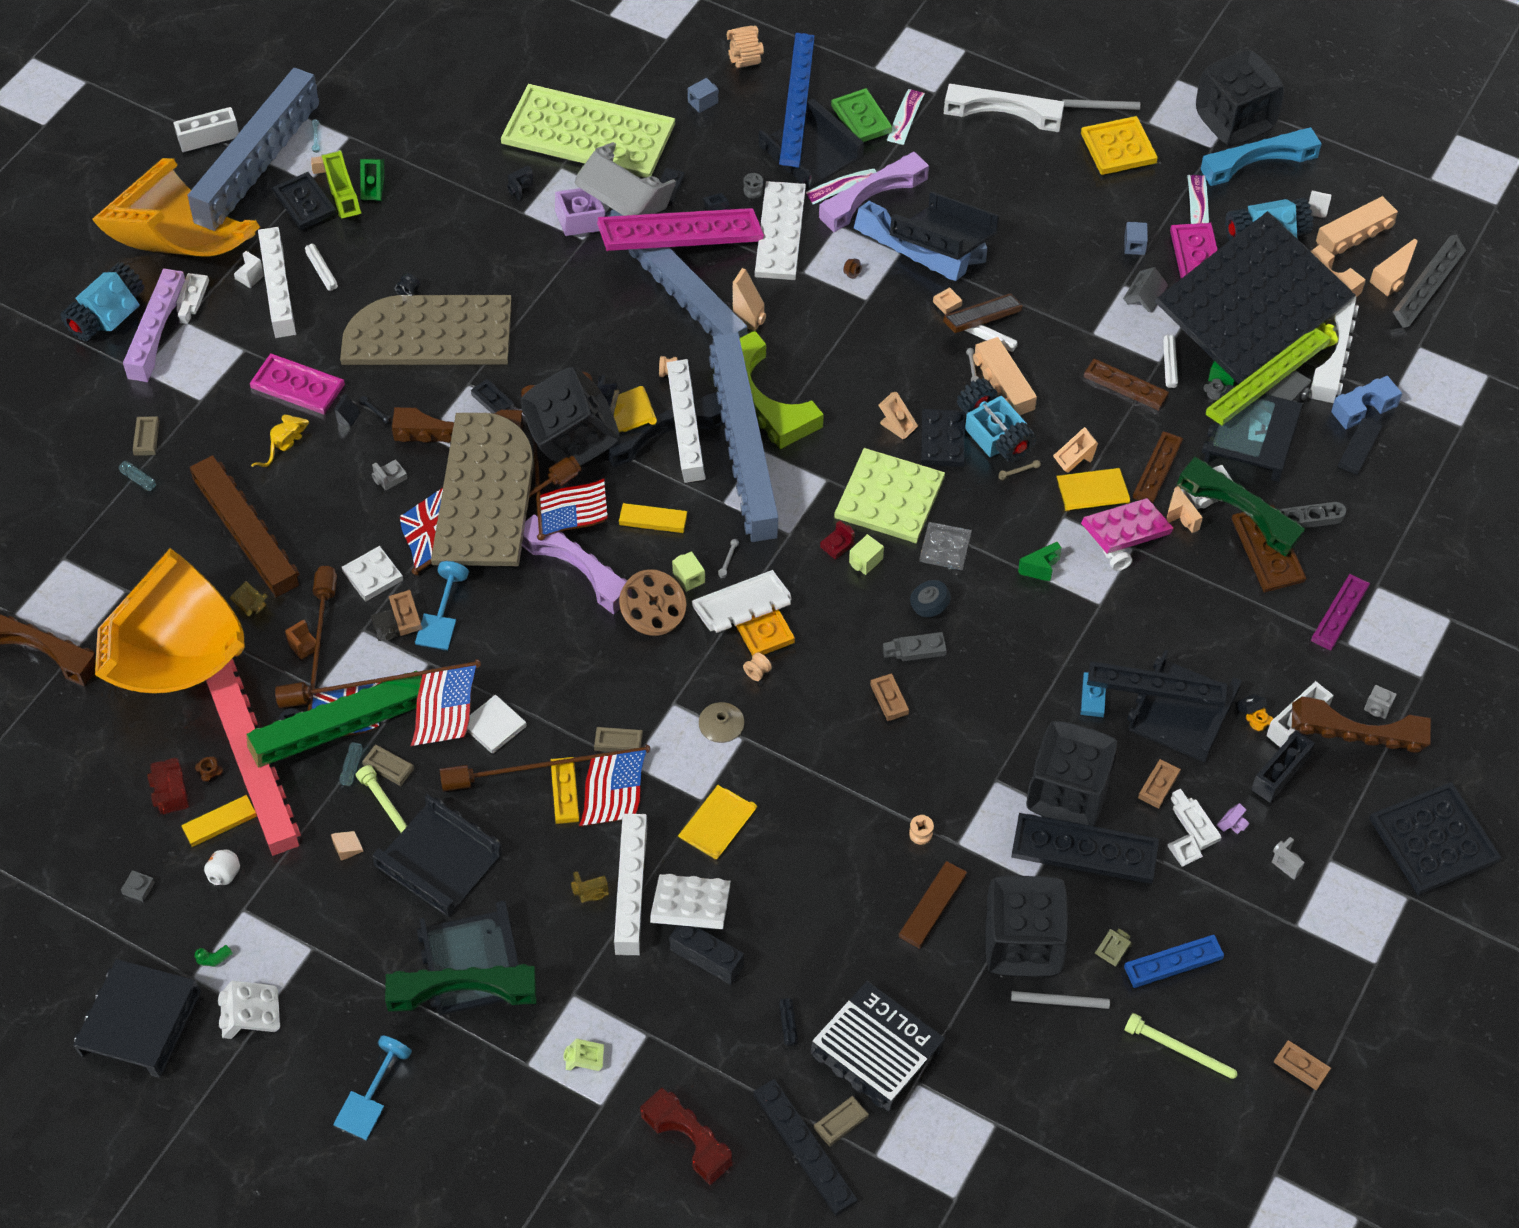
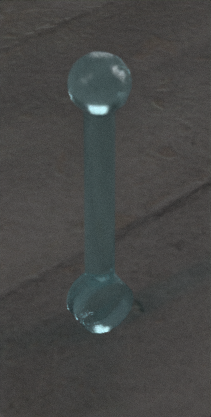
[312,119,320,153]

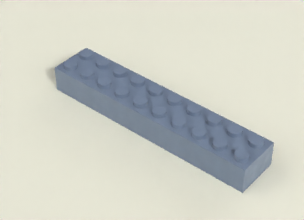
[187,68,319,231]
[709,332,778,542]

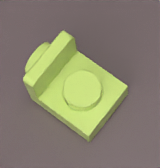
[563,1038,604,1071]

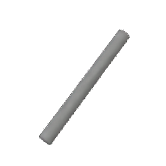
[1062,99,1140,110]
[1011,991,1110,1009]

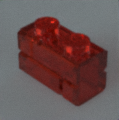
[147,758,189,814]

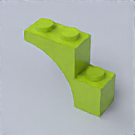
[321,150,361,218]

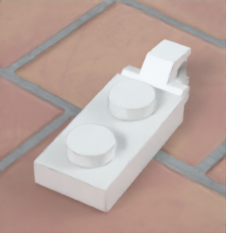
[176,273,209,324]
[1171,789,1221,851]

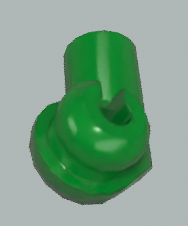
[194,945,233,967]

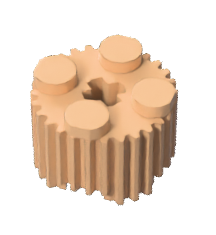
[727,25,764,68]

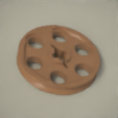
[619,570,686,636]

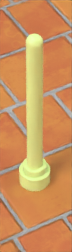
[356,765,407,833]
[1124,1013,1237,1079]

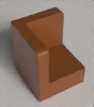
[285,620,316,660]

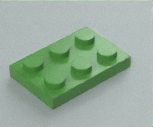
[831,88,892,142]

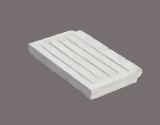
[692,570,791,633]

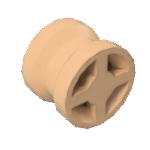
[659,356,678,377]
[743,653,772,681]
[909,815,934,845]

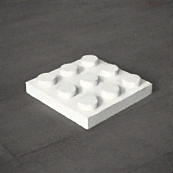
[650,874,730,929]

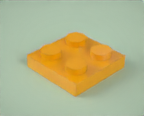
[736,607,795,656]

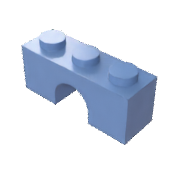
[1331,376,1402,429]

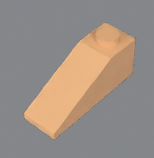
[1370,239,1418,296]
[733,268,766,331]

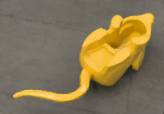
[251,415,309,467]

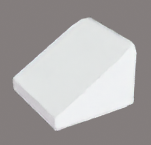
[1308,191,1332,219]
[1168,835,1203,866]

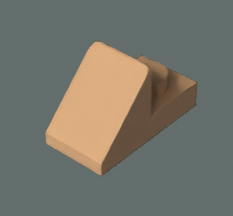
[879,392,918,439]
[1053,427,1098,473]
[1166,486,1203,533]

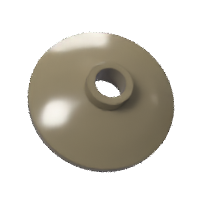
[699,702,744,743]

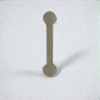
[999,460,1041,480]

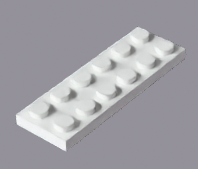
[755,181,806,280]

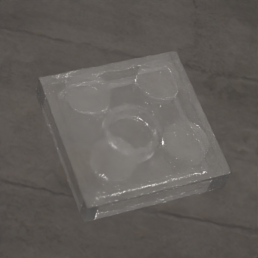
[919,522,972,570]

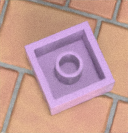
[555,188,605,236]

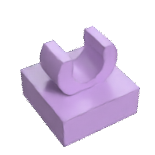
[1216,803,1249,834]

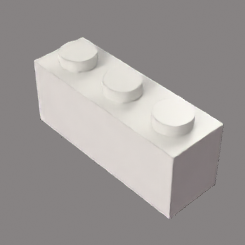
[173,107,239,152]
[1266,681,1333,747]

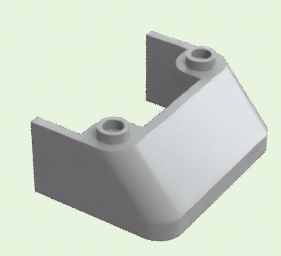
[575,142,676,216]

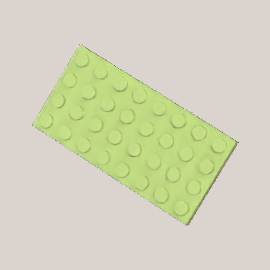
[501,84,675,178]

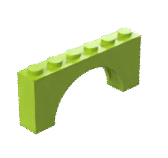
[713,331,823,449]

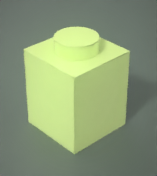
[849,534,884,575]
[672,551,705,592]

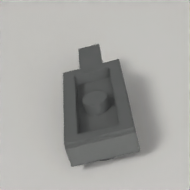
[883,632,947,661]

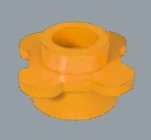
[1246,708,1273,731]

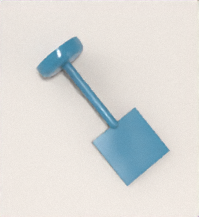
[415,561,469,650]
[333,1035,412,1141]

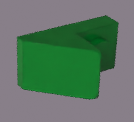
[1018,542,1062,581]

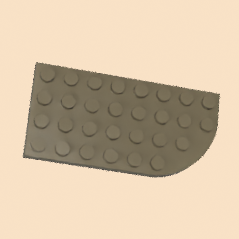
[340,295,512,365]
[431,413,534,566]

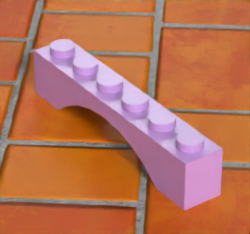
[819,152,929,232]
[123,269,185,382]
[522,514,632,614]

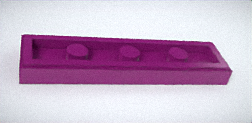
[1311,574,1370,651]

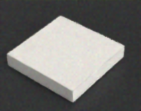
[467,695,527,754]

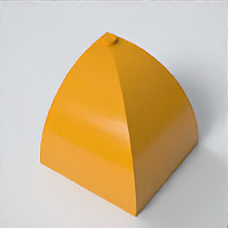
[92,158,260,256]
[95,548,245,693]

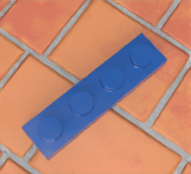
[1124,935,1224,988]

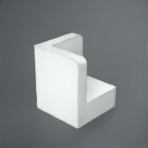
[234,251,264,288]

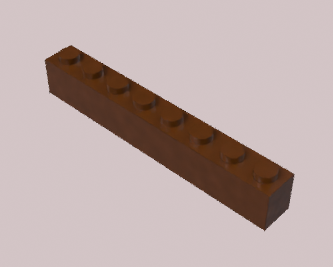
[190,455,300,598]

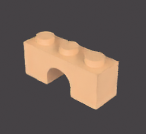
[1310,245,1366,296]

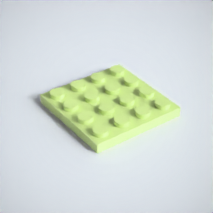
[835,448,945,543]

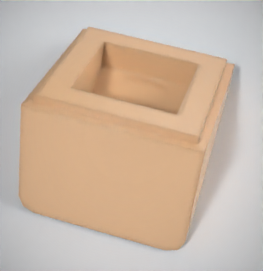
[311,156,325,174]
[331,831,363,861]

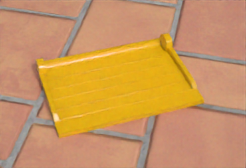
[613,386,657,432]
[1057,468,1130,511]
[678,785,757,859]

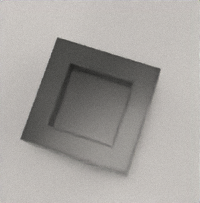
[121,870,155,902]

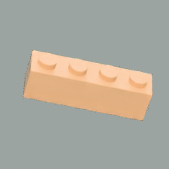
[1316,196,1398,255]
[973,337,1037,415]

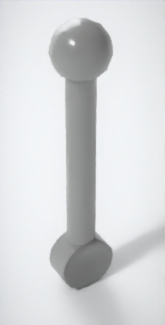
[966,348,979,382]
[718,539,739,578]

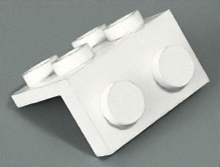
[218,981,280,1039]

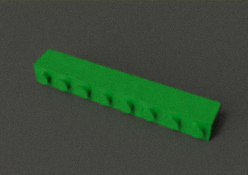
[246,670,422,768]

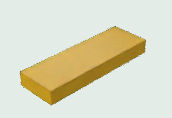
[619,503,687,533]
[551,757,579,824]
[181,795,257,847]

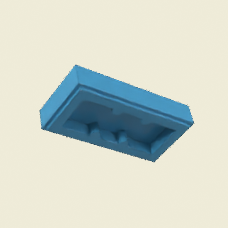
[1081,672,1106,717]

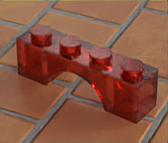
[640,1088,732,1185]

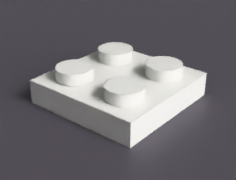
[342,546,403,602]

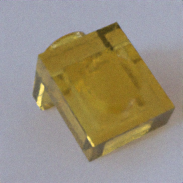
[230,581,268,616]
[570,871,609,903]

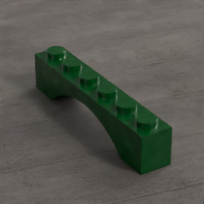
[1177,457,1305,557]
[385,964,536,1012]

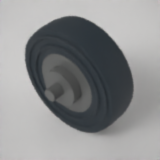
[910,580,951,617]

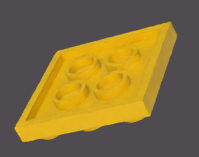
[1081,116,1158,175]

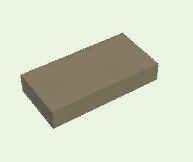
[133,417,160,455]
[594,727,643,752]
[362,744,414,786]
[814,1096,869,1147]

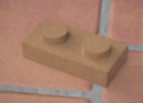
[389,590,422,636]
[870,673,909,721]
[1138,759,1181,809]
[1274,1040,1331,1090]

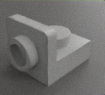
[372,459,408,490]
[1364,685,1397,719]
[1272,837,1305,880]

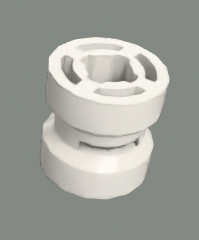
[1103,548,1132,571]

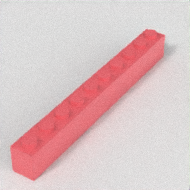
[206,658,301,856]

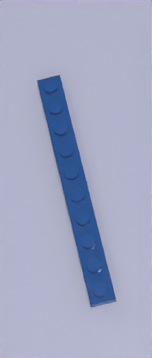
[779,33,815,167]

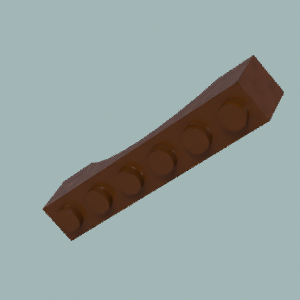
[392,407,524,443]
[0,615,96,686]
[1291,696,1431,752]

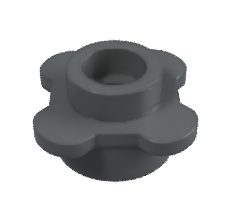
[1204,379,1227,400]

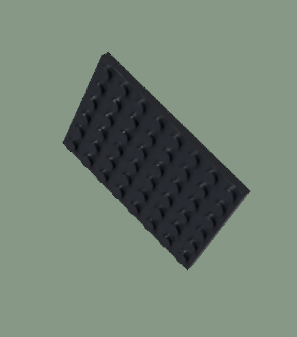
[1155,211,1356,384]

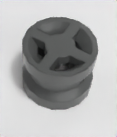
[743,173,763,199]

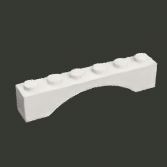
[944,84,1064,132]
[258,227,296,338]
[1309,296,1359,403]
[667,359,706,483]
[614,814,647,955]

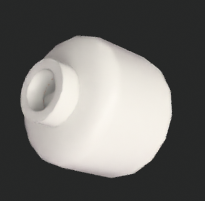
[204,850,240,885]

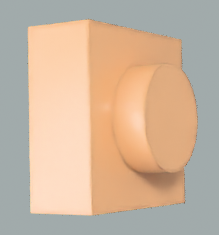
[933,288,962,315]

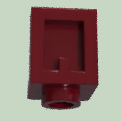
[820,520,855,560]

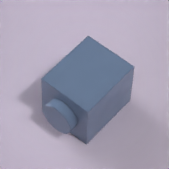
[688,78,719,113]
[1124,222,1148,255]

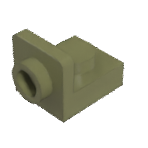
[1095,928,1133,967]

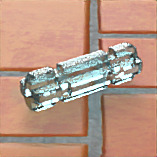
[119,461,156,491]
[339,742,363,786]

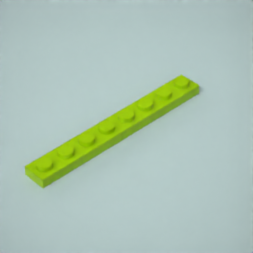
[1206,328,1331,426]

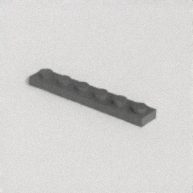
[1393,235,1466,328]

